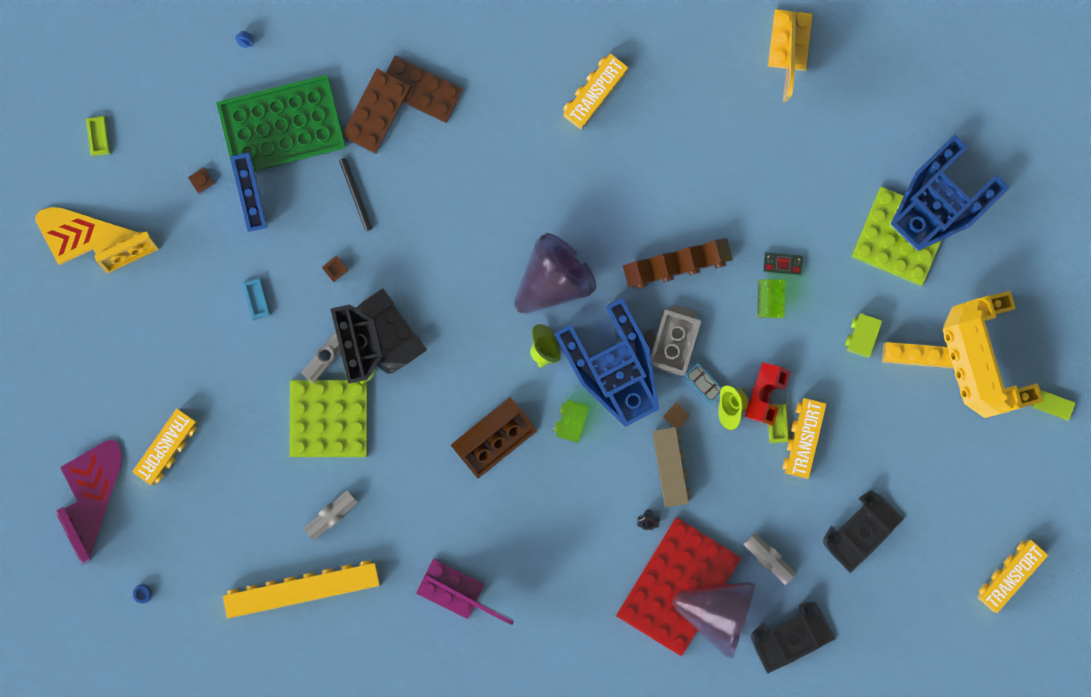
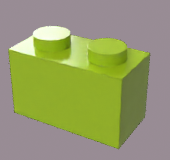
[844,313,882,358]

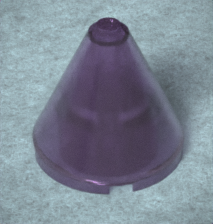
[514,233,596,314]
[672,582,756,659]

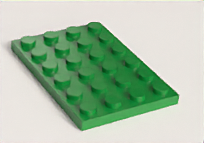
[216,75,346,173]

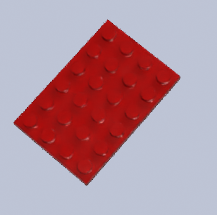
[615,517,741,657]

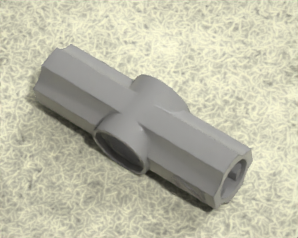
[301,332,341,384]
[303,491,358,541]
[743,533,797,585]

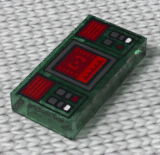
[763,252,803,276]

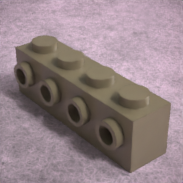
[652,427,691,507]

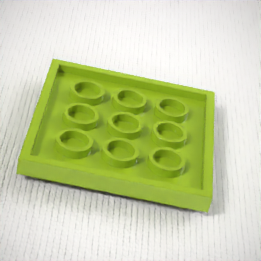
[851,187,941,286]
[289,380,367,457]

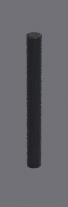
[339,158,372,232]

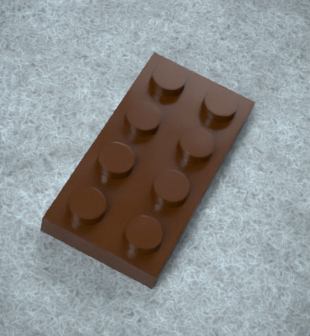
[386,56,463,124]
[342,68,411,154]

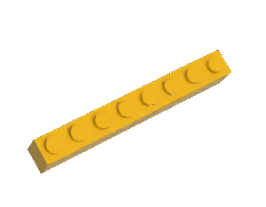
[223,560,380,619]

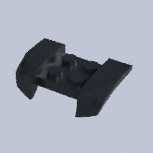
[356,288,427,374]
[823,490,904,573]
[751,601,835,674]

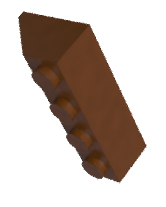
[451,397,537,479]

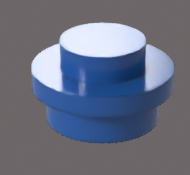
[235,31,254,48]
[133,584,152,604]

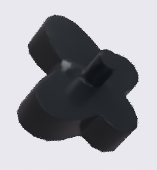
[645,329,656,353]

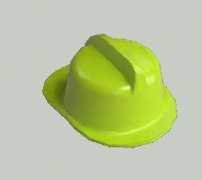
[530,324,561,368]
[718,385,749,430]

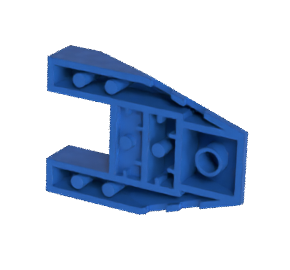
[890,134,1010,251]
[554,298,659,427]

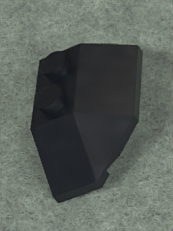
[330,304,383,384]

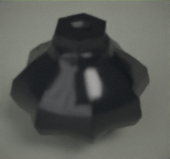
[637,510,660,530]

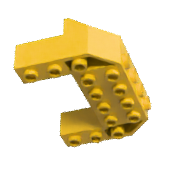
[942,291,1043,418]

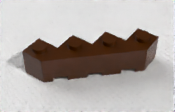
[623,238,733,289]

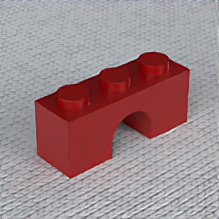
[744,362,791,426]

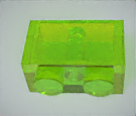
[757,279,785,318]
[553,399,589,444]

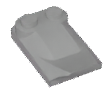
[651,305,701,376]

